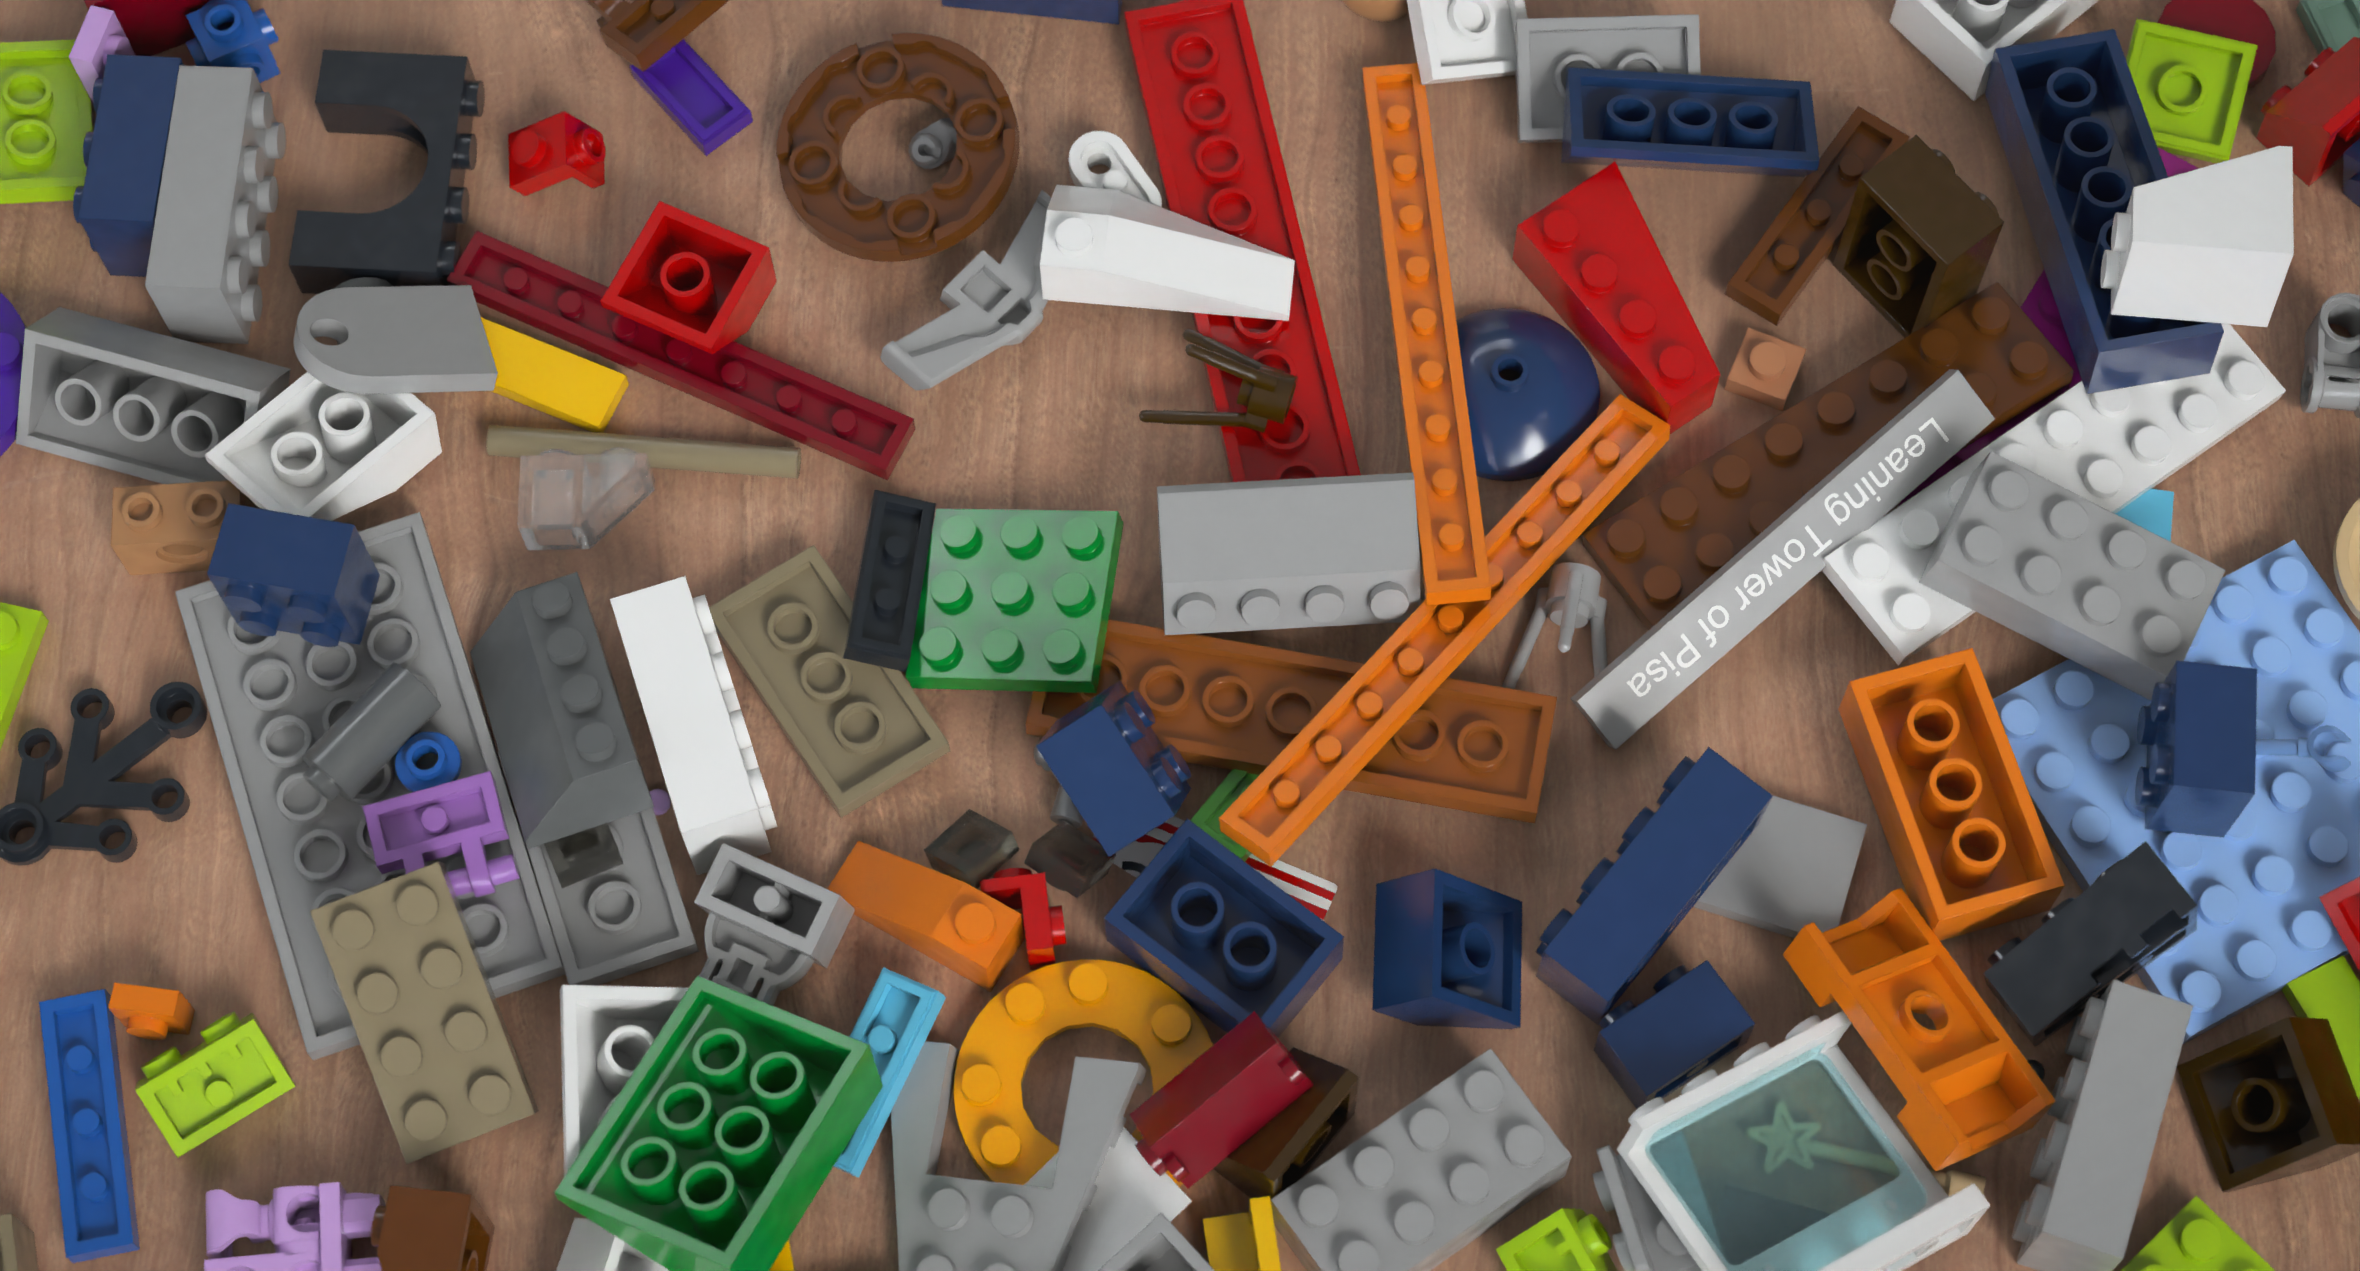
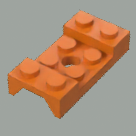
[1782,888,2056,1172]

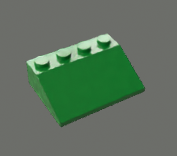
[554,975,883,1271]

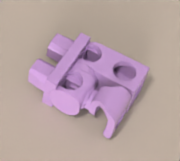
[204,1182,386,1271]

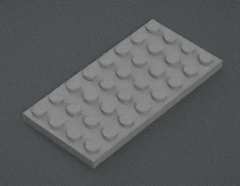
[175,512,565,1060]

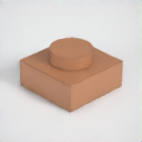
[1724,328,1806,411]

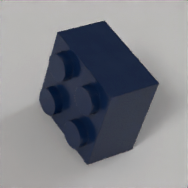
[207,503,380,647]
[2135,660,2257,838]
[1036,681,1191,857]

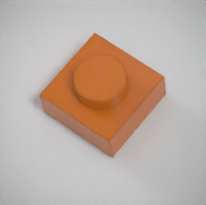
[108,983,195,1040]

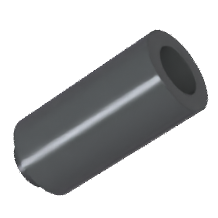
[302,662,441,802]

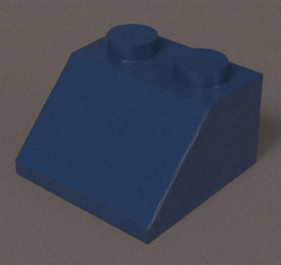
[1372,868,1522,1029]

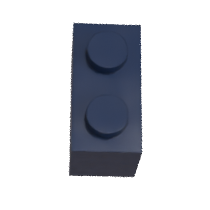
[1594,960,1755,1109]

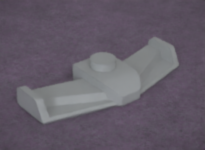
[880,190,1051,391]

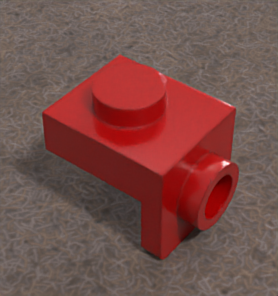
[508,111,606,196]
[980,868,1066,970]

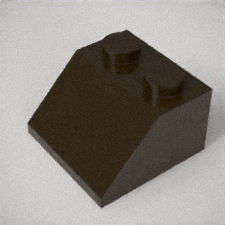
[2177,1017,2360,1192]
[1213,1047,1359,1201]

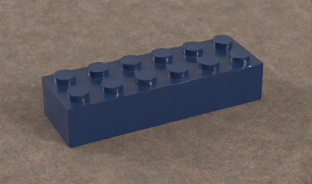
[1985,29,2224,394]

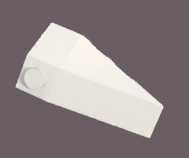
[1040,185,1295,321]

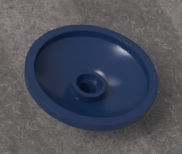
[1456,308,1600,481]

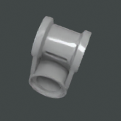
[2300,293,2360,418]

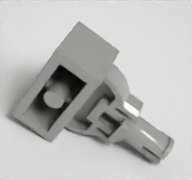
[694,843,855,1006]

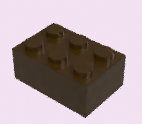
[1833,135,2004,338]

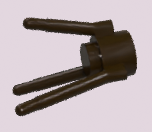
[1139,329,1298,433]

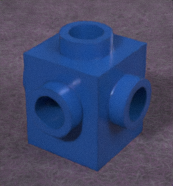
[185,0,281,83]

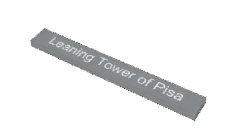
[1570,369,1995,750]

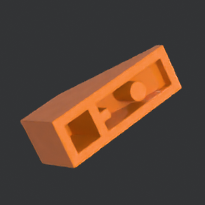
[827,841,1025,992]

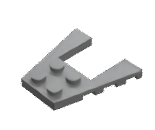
[891,1041,1147,1271]

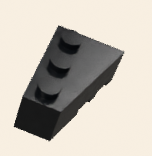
[1983,841,2197,1047]

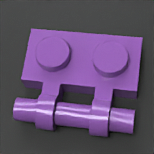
[363,771,520,898]

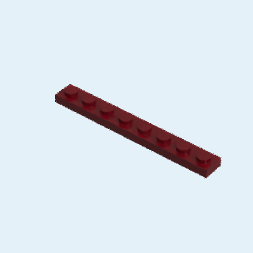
[447,230,915,481]

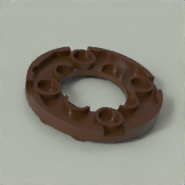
[776,33,1019,262]

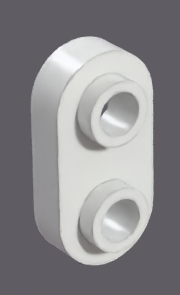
[1069,131,1162,207]

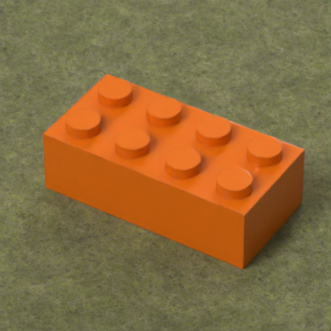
[1838,648,2065,941]

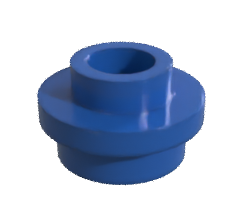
[395,732,462,792]

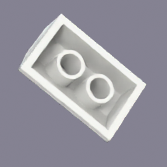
[560,985,689,1177]

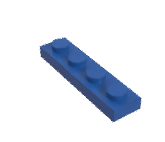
[39,989,140,1263]

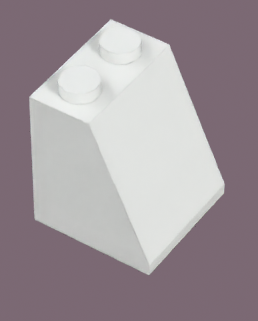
[2100,146,2294,327]

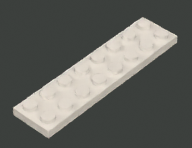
[1822,323,2286,666]

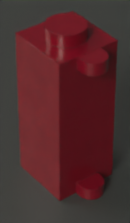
[1129,1011,1314,1189]

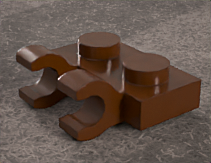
[587,0,729,72]

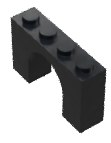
[289,50,485,294]

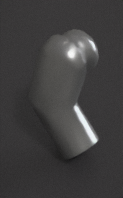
[909,118,956,169]

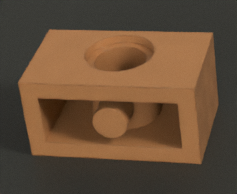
[111,480,256,575]

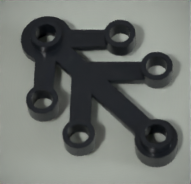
[0,682,207,866]

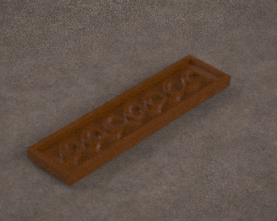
[1582,281,2073,631]

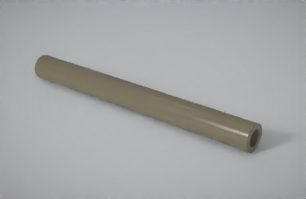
[487,425,801,479]

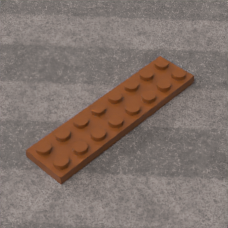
[1025,619,1557,823]

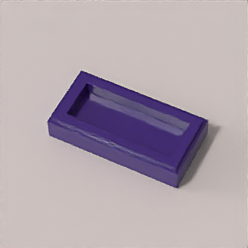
[630,39,753,156]

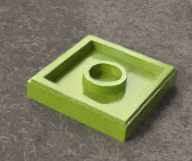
[2126,19,2258,164]

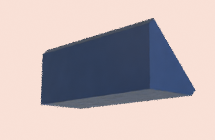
[1561,67,1820,177]

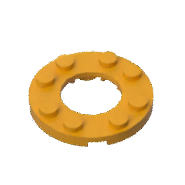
[954,959,1213,1187]

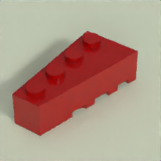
[1512,161,1720,434]

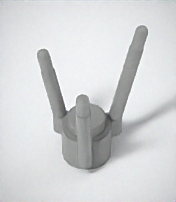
[1502,562,1608,689]

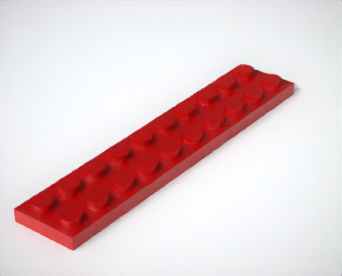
[1124,0,1361,482]

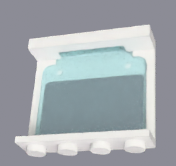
[1617,1011,1990,1271]

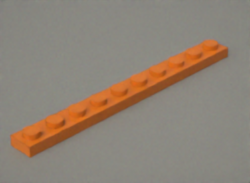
[1362,63,1491,605]
[1219,394,1670,867]

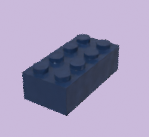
[1536,747,1773,1025]

